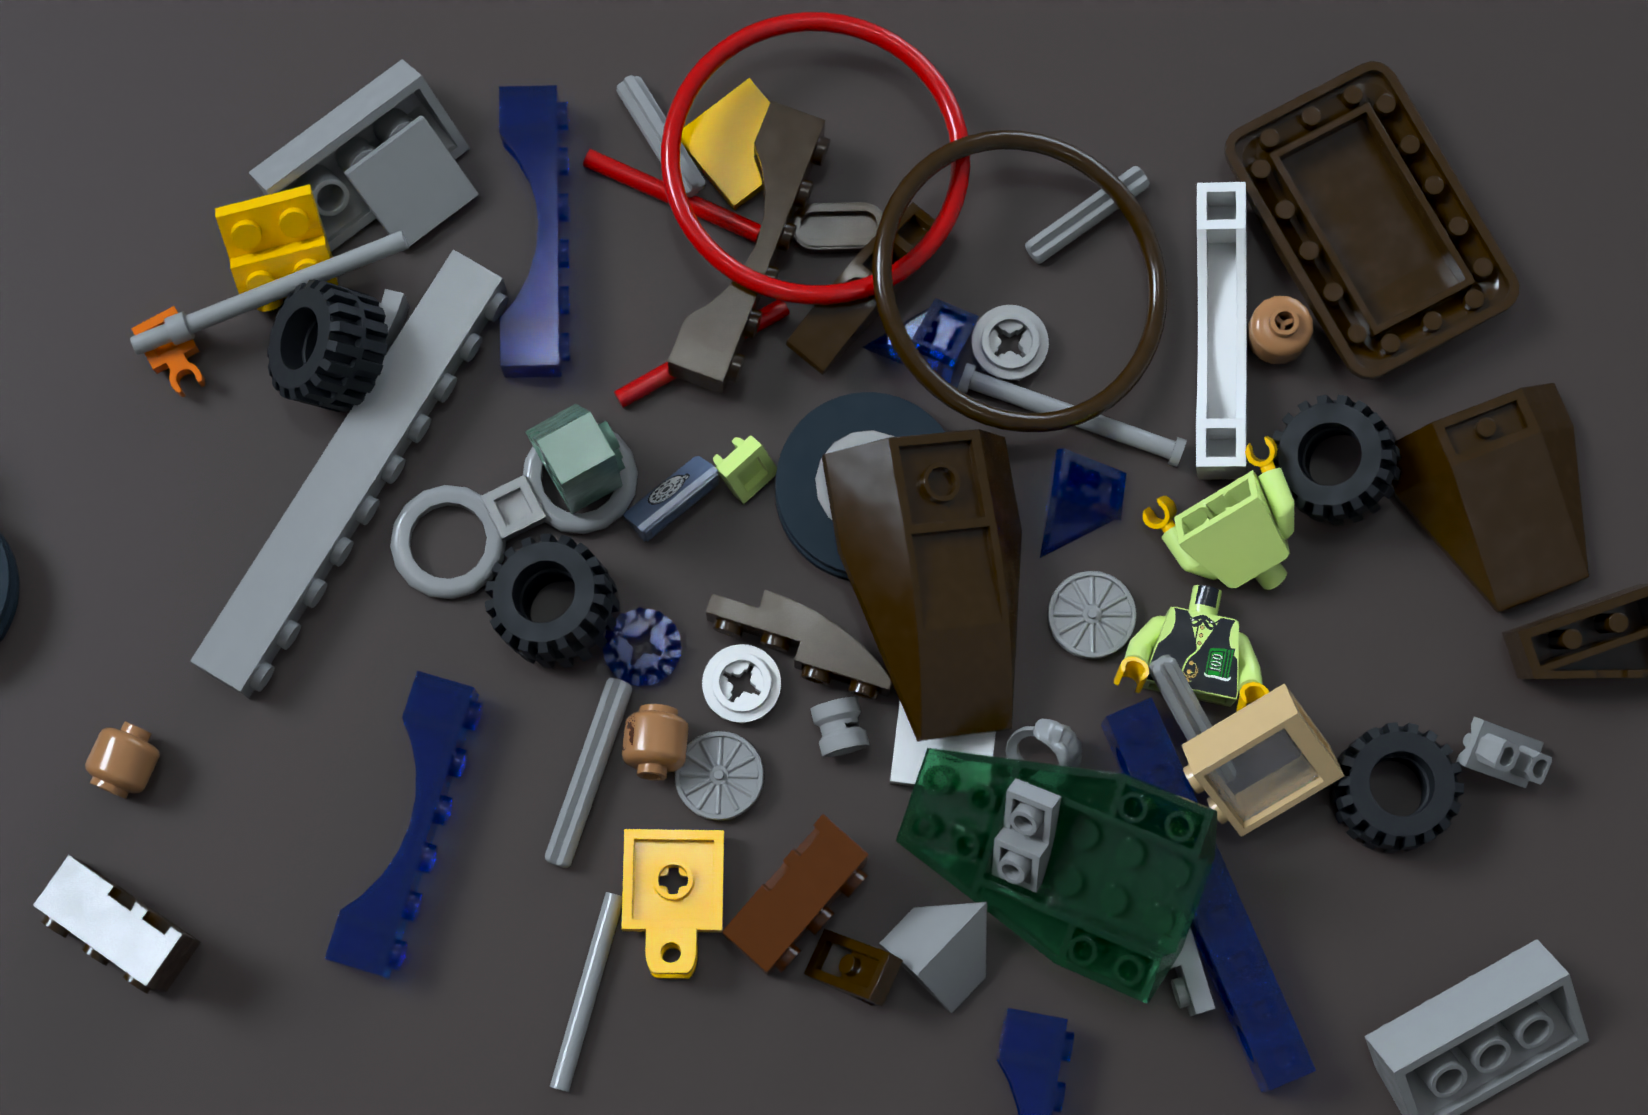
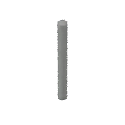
[550,892,622,1092]

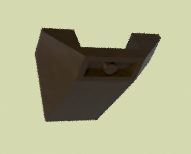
[1390,383,1589,613]

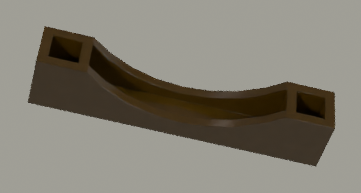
[668,101,830,394]

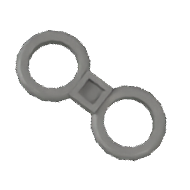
[390,423,638,599]

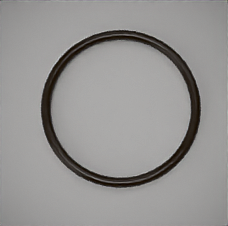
[872,130,1168,432]

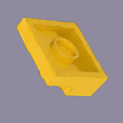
[215,184,338,312]

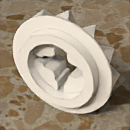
[702,644,781,724]

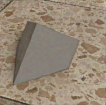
[879,902,987,1013]

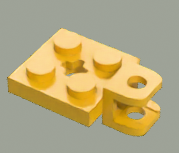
[622,829,725,979]

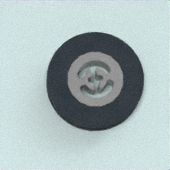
[775,392,945,581]

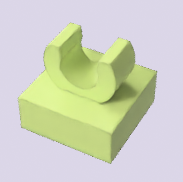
[713,435,777,504]

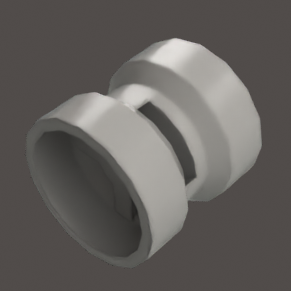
[810,697,870,758]

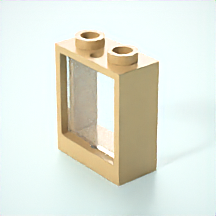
[1181,683,1344,837]

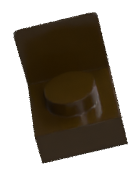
[804,928,903,1007]

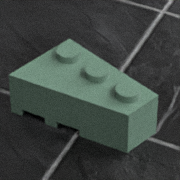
[525,403,625,514]

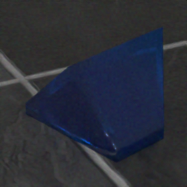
[862,298,979,384]
[1040,448,1127,558]

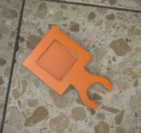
[131,306,205,397]

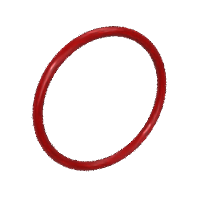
[661,12,971,305]

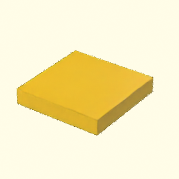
[681,78,770,211]

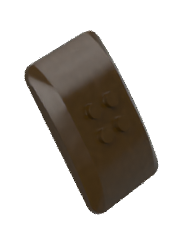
[1224,61,1520,380]

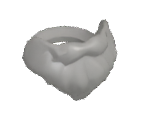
[1005,718,1082,792]

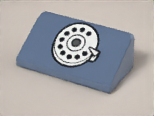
[624,456,719,542]

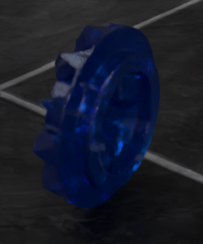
[603,607,682,686]

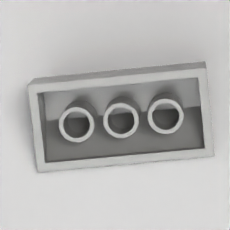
[248,59,470,252]
[1364,939,1589,1115]

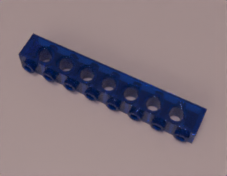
[1101,697,1316,1092]

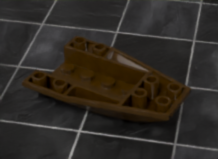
[822,429,1022,742]

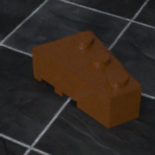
[722,814,869,976]

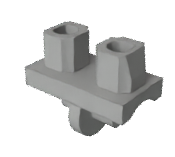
[1455,716,1552,788]

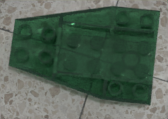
[895,748,1217,1003]

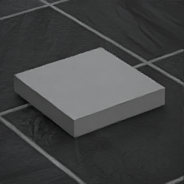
[343,115,479,247]

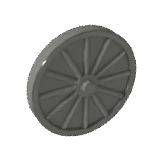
[1048,571,1136,659]
[675,731,764,821]

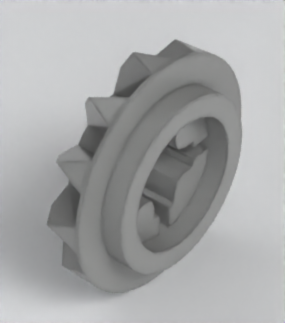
[972,305,1049,381]

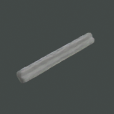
[545,678,632,868]

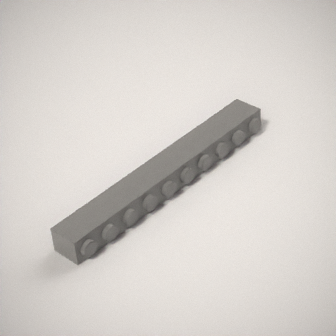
[190,249,508,699]

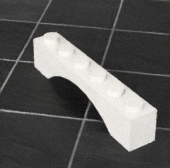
[1196,182,1247,480]

